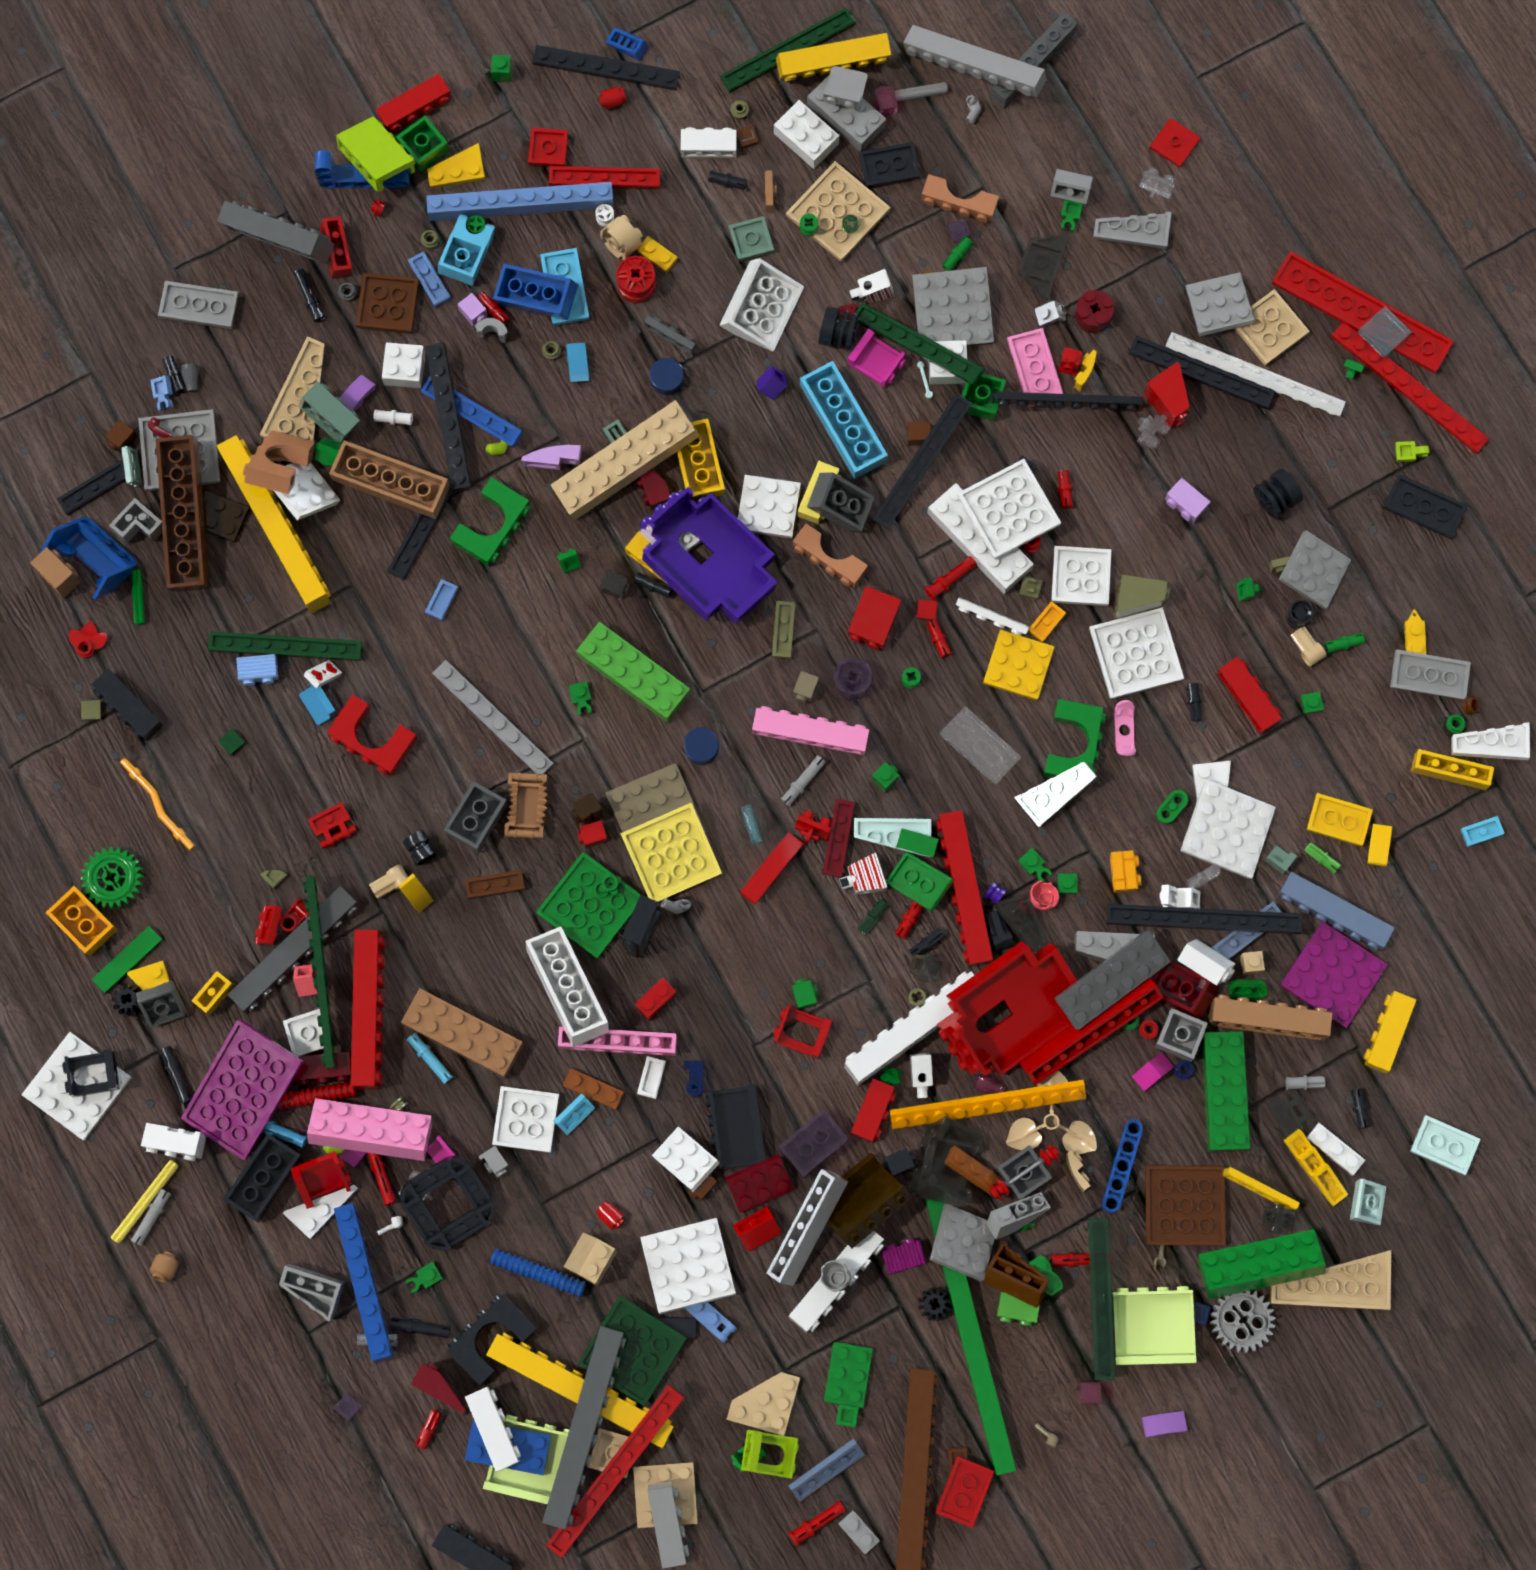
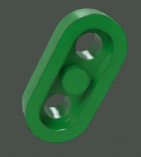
[1156,790,1188,824]
[1228,979,1268,1000]

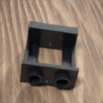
[62,1049,120,1097]

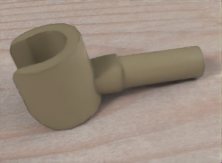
[1153,1245,1166,1272]
[1035,1423,1059,1447]

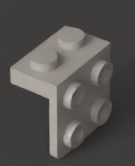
[823,66,867,109]

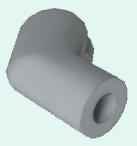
[966,95,982,124]
[661,898,691,914]

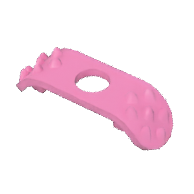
[1114,700,1136,756]

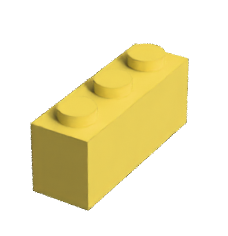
[798,461,841,524]

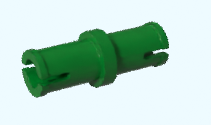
[941,236,974,271]
[1325,632,1365,654]

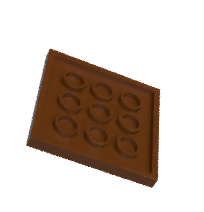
[1145,1165,1226,1246]

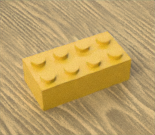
[677,418,725,502]

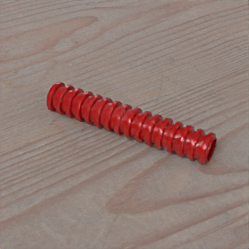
[275,1080,356,1111]

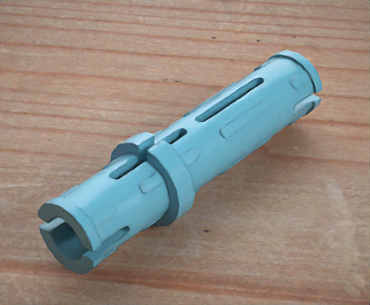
[407,1032,454,1084]

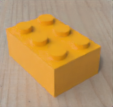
[46,886,118,957]

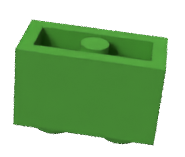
[996,1292,1040,1326]

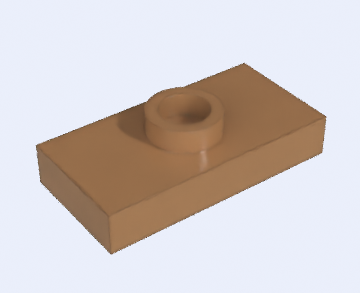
[765,170,777,212]

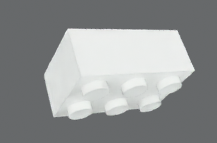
[774,100,839,169]

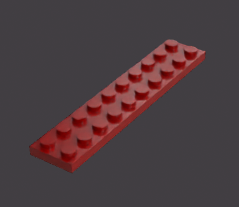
[1271,251,1454,374]

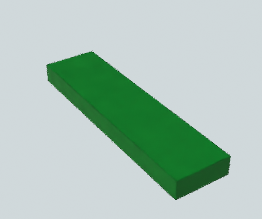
[92,926,163,994]

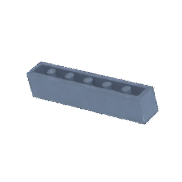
[1278,872,1395,951]

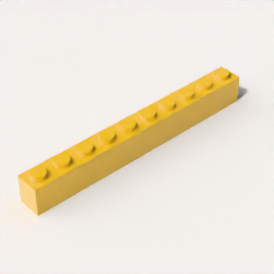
[486,1332,674,1448]

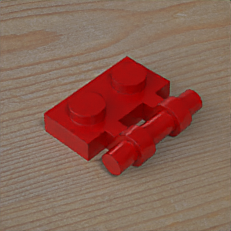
[307,802,357,849]
[254,905,282,945]

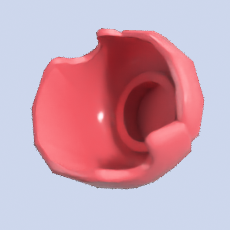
[1030,881,1059,911]

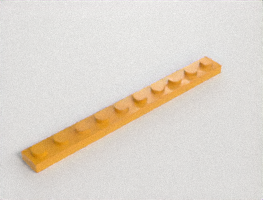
[890,1080,1086,1129]

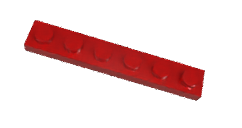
[549,166,660,189]

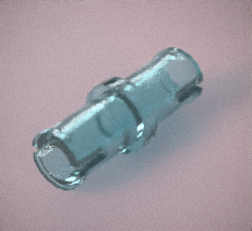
[740,805,763,845]

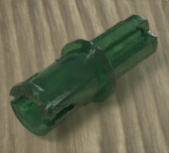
[858,899,889,935]

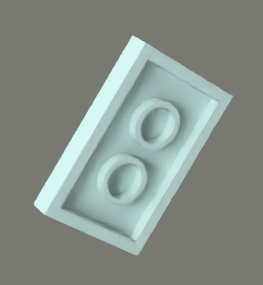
[1410,1115,1480,1176]

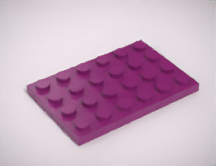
[181,1019,304,1161]

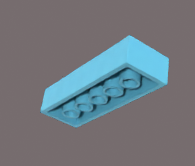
[800,361,888,479]

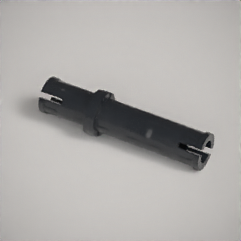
[293,268,325,323]
[159,1046,192,1105]
[389,1317,451,1339]

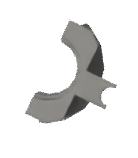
[475,318,507,343]

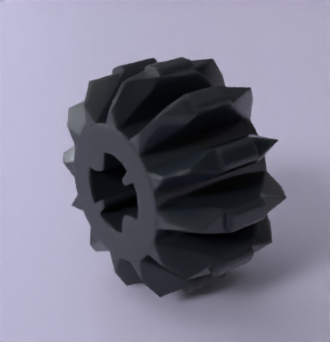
[111,983,141,1017]
[917,1288,951,1321]

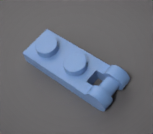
[685,1302,737,1344]

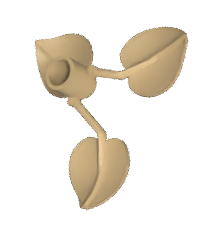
[1006,1070,1097,1154]

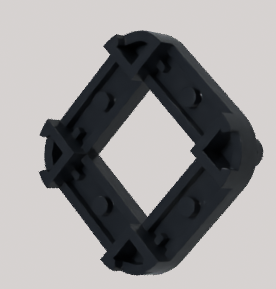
[400,1155,495,1251]

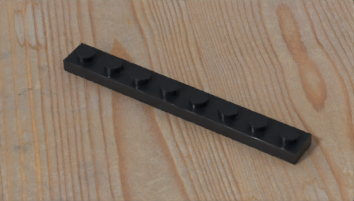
[532,45,680,91]
[1128,336,1275,410]
[425,342,472,491]
[992,391,1143,411]
[872,393,972,530]

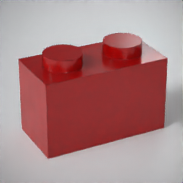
[635,978,677,1021]

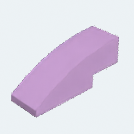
[522,445,582,470]

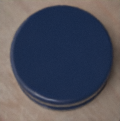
[649,358,684,395]
[683,727,719,765]

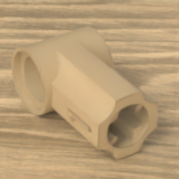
[1290,626,1326,667]
[369,864,408,899]

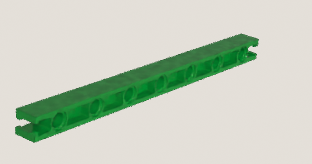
[924,1188,1016,1476]

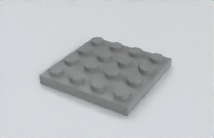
[912,267,994,345]
[138,409,221,492]

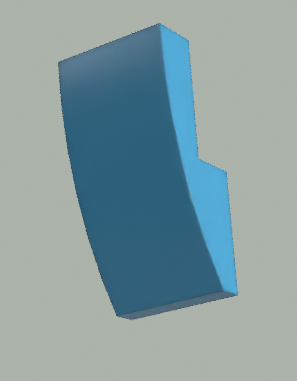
[566,343,589,382]

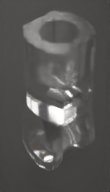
[1186,865,1221,889]

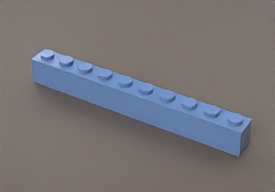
[426,182,614,221]

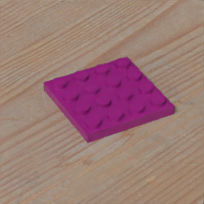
[1280,922,1388,1029]

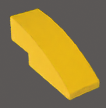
[398,874,434,913]

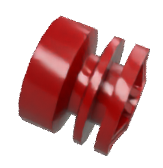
[616,256,656,304]

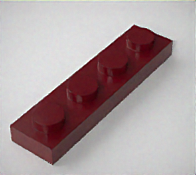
[822,799,855,878]

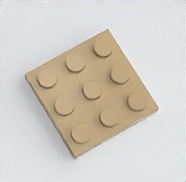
[1234,289,1310,366]
[633,1462,698,1528]

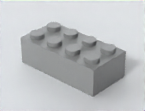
[807,74,886,152]

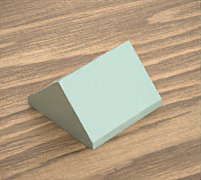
[1350,1179,1386,1225]

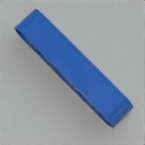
[1101,1119,1143,1214]

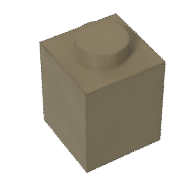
[793,671,819,703]

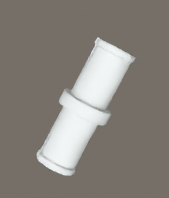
[374,410,413,425]

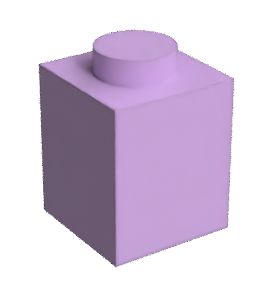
[458,293,488,327]

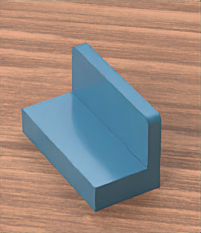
[299,683,338,726]

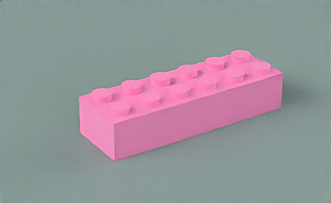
[307,1098,432,1161]

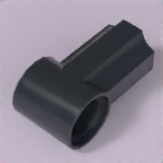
[985,910,1014,951]

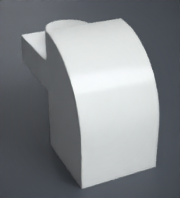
[1160,885,1200,909]

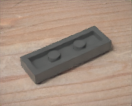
[644,316,696,356]

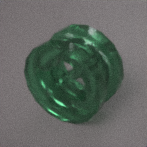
[842,214,858,233]

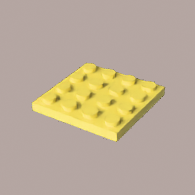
[620,803,722,901]

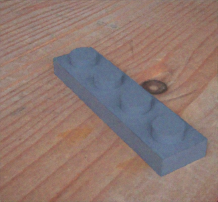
[1212,901,1282,959]
[788,1439,864,1502]

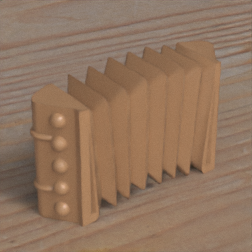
[505,772,549,839]

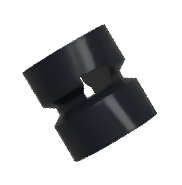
[1286,599,1314,630]
[403,830,438,866]

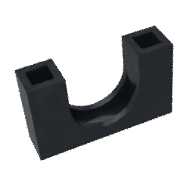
[622,894,661,958]
[447,1294,538,1386]

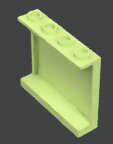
[1113,1286,1196,1365]
[483,1414,569,1504]

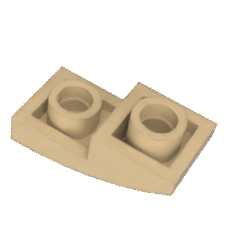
[1066,1150,1090,1192]

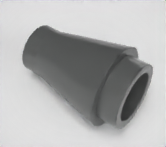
[180,363,199,392]

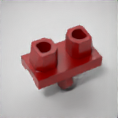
[794,810,831,843]

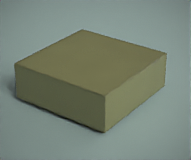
[81,700,102,721]

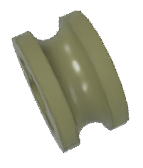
[908,988,926,1007]
[389,1097,409,1111]

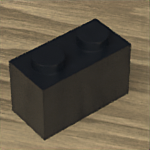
[884,1148,916,1178]

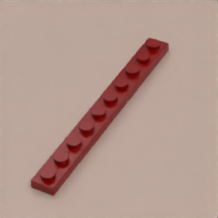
[1331,322,1489,454]
[546,1385,684,1558]

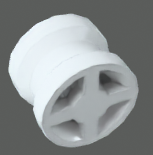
[595,204,614,227]

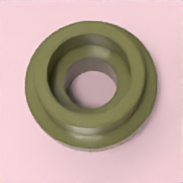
[731,100,749,119]
[421,230,439,248]
[542,341,561,360]

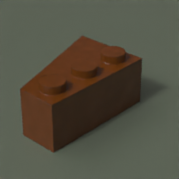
[984,1241,1049,1308]

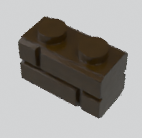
[571,793,603,825]

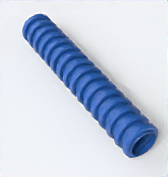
[490,1248,586,1298]

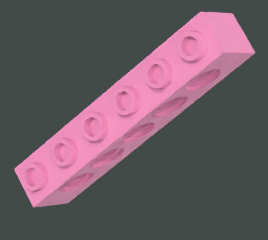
[558,1027,677,1056]

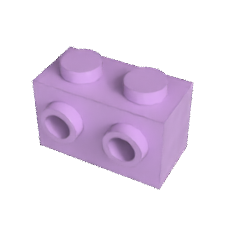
[1165,478,1210,523]

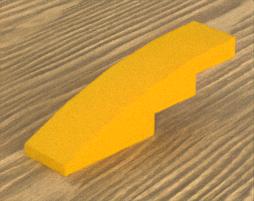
[1283,1129,1348,1206]

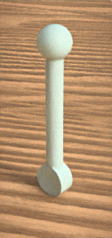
[917,361,933,399]

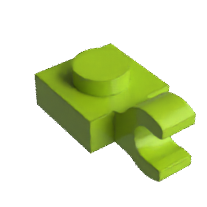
[1395,441,1429,462]

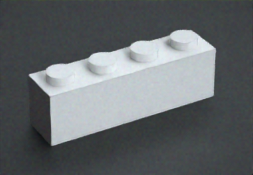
[465,1387,521,1472]

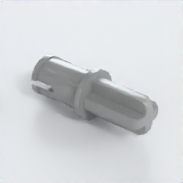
[1285,1075,1325,1091]

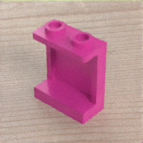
[847,329,907,388]

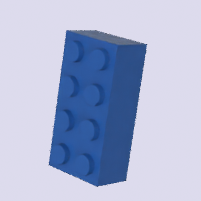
[493,263,578,320]

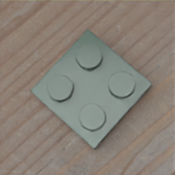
[728,216,774,262]

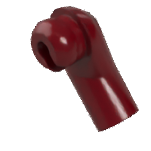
[148,417,172,438]

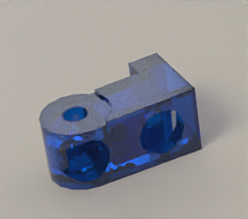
[684,1061,704,1098]

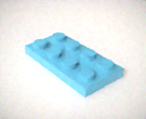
[540,248,590,326]

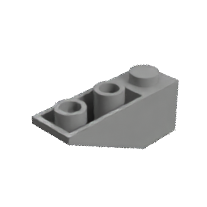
[986,1192,1051,1240]

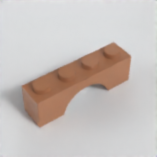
[921,174,999,223]
[793,523,868,588]

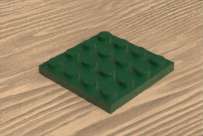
[577,1295,687,1406]

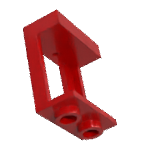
[772,1004,832,1059]

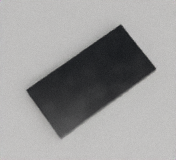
[1383,474,1468,540]

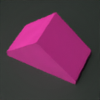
[1132,1052,1174,1091]

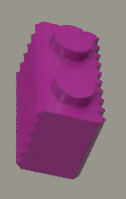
[881,1238,926,1275]

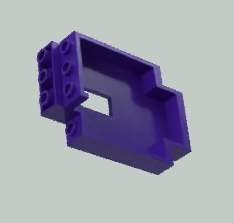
[640,487,778,625]

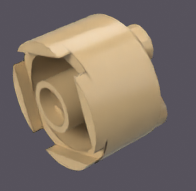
[600,215,643,260]

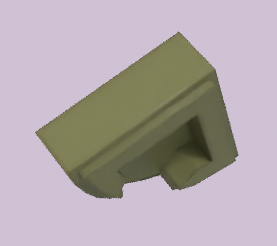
[260,870,288,889]

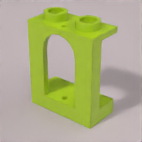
[741,1430,799,1478]

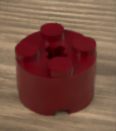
[1075,290,1114,333]

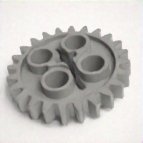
[1210,1291,1276,1354]

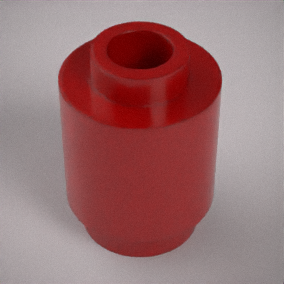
[598,87,627,110]
[596,1201,625,1230]

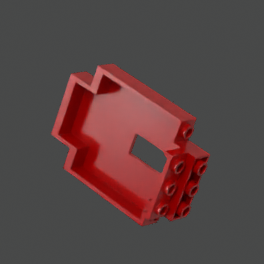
[937,941,1077,1076]

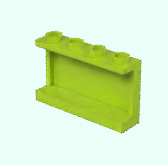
[336,116,415,193]

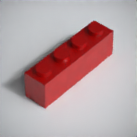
[375,73,452,133]
[1217,657,1282,735]

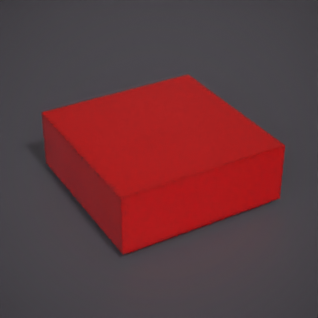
[916,599,938,621]

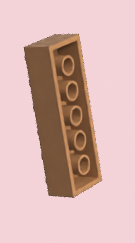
[329,440,451,519]
[401,988,524,1079]
[1208,995,1332,1041]

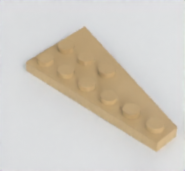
[260,336,325,441]
[1270,1250,1391,1310]

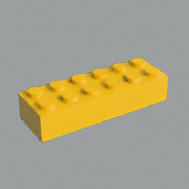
[776,33,891,82]

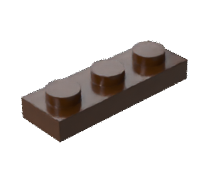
[464,870,525,899]

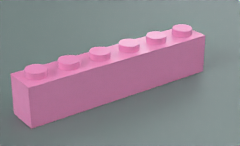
[752,706,869,755]

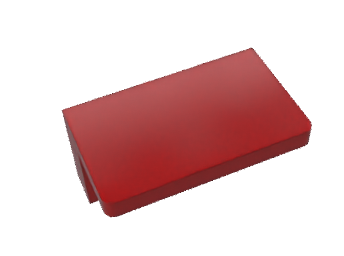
[732,1206,781,1252]

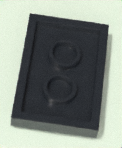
[859,142,920,188]

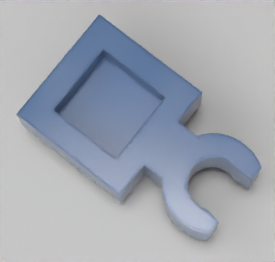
[150,375,173,411]

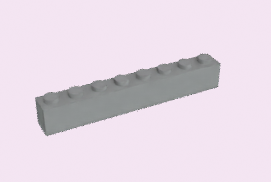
[903,25,1047,97]

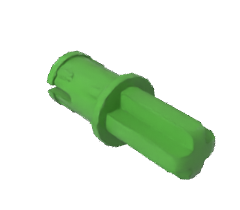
[1305,842,1341,874]

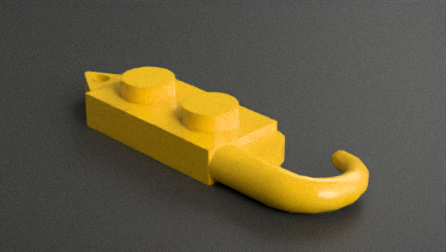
[1404,609,1426,654]

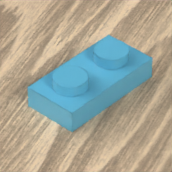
[1460,816,1505,847]
[554,1093,595,1135]

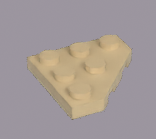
[727,1372,800,1436]

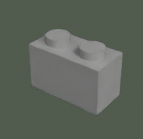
[1050,169,1093,204]

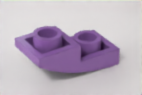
[340,375,376,412]
[1142,1411,1188,1438]

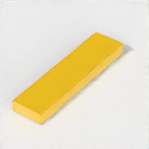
[1222,1167,1300,1211]

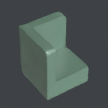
[1264,846,1297,874]

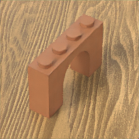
[243,430,315,494]

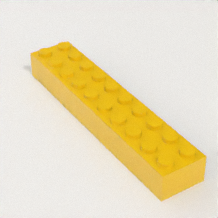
[217,435,331,614]

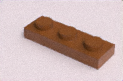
[562,1068,624,1110]
[945,1146,1002,1196]

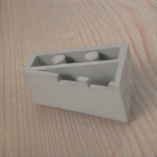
[279,1264,345,1322]

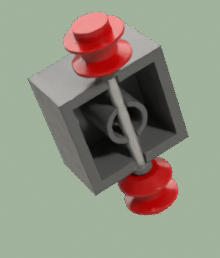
[989,1145,1060,1201]

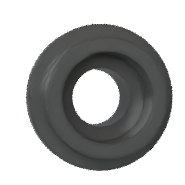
[338,282,357,301]

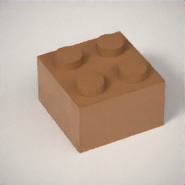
[30,547,80,598]

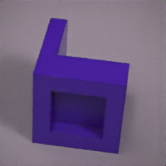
[757,365,787,400]

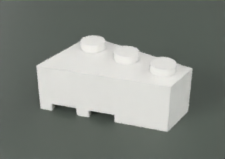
[141,1123,207,1162]

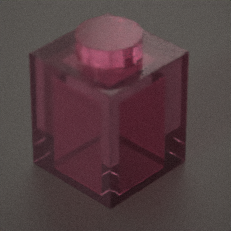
[875,86,898,116]
[1079,1382,1101,1403]

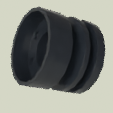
[819,306,859,351]
[1253,468,1303,519]

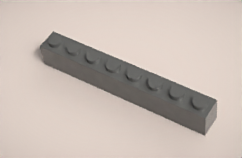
[228,886,358,1014]

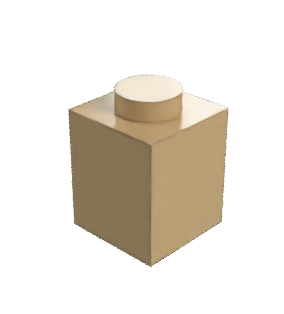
[1240,951,1265,976]

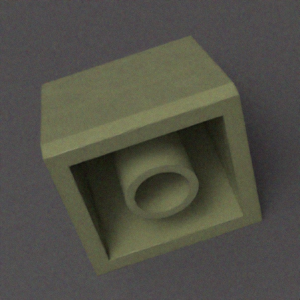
[1114,575,1170,620]

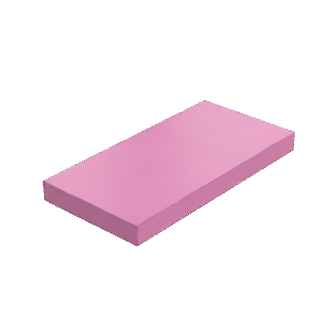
[1007,328,1064,408]

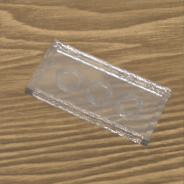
[939,706,1021,785]

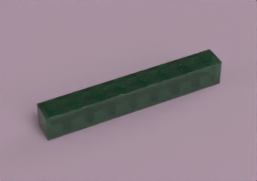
[1087,1218,1115,1380]

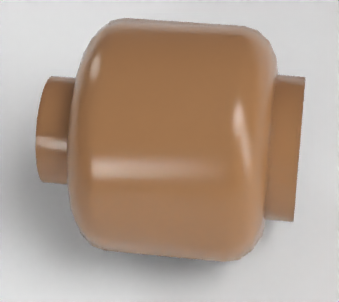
[150,1252,179,1283]

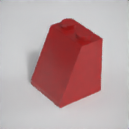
[1143,361,1190,429]
[848,586,901,650]

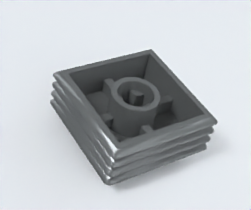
[136,981,187,1028]

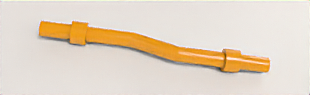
[120,758,195,851]

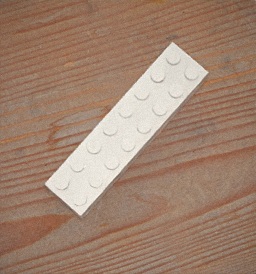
[844,971,974,1086]

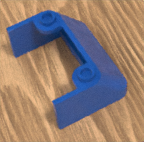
[40,517,137,600]

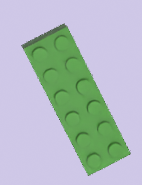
[576,622,691,723]

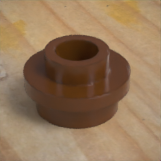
[1462,696,1479,715]

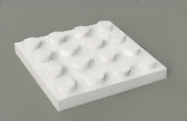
[957,459,1061,560]
[1089,607,1184,700]
[1180,779,1276,879]
[22,1032,132,1141]
[640,1218,736,1315]

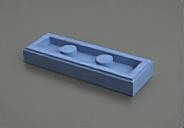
[408,251,451,308]

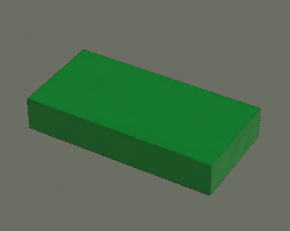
[896,828,939,858]

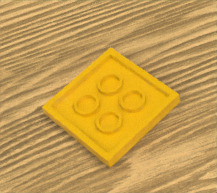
[983,630,1055,701]

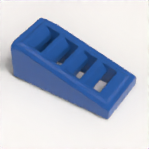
[606,28,648,61]

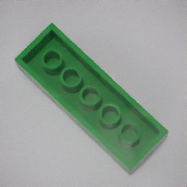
[1202,1031,1250,1152]
[1198,1229,1325,1300]

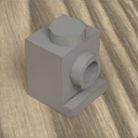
[478,1146,509,1178]

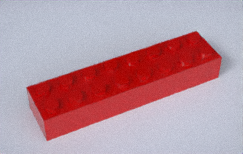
[351,930,386,1090]

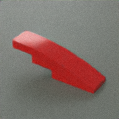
[740,832,804,905]

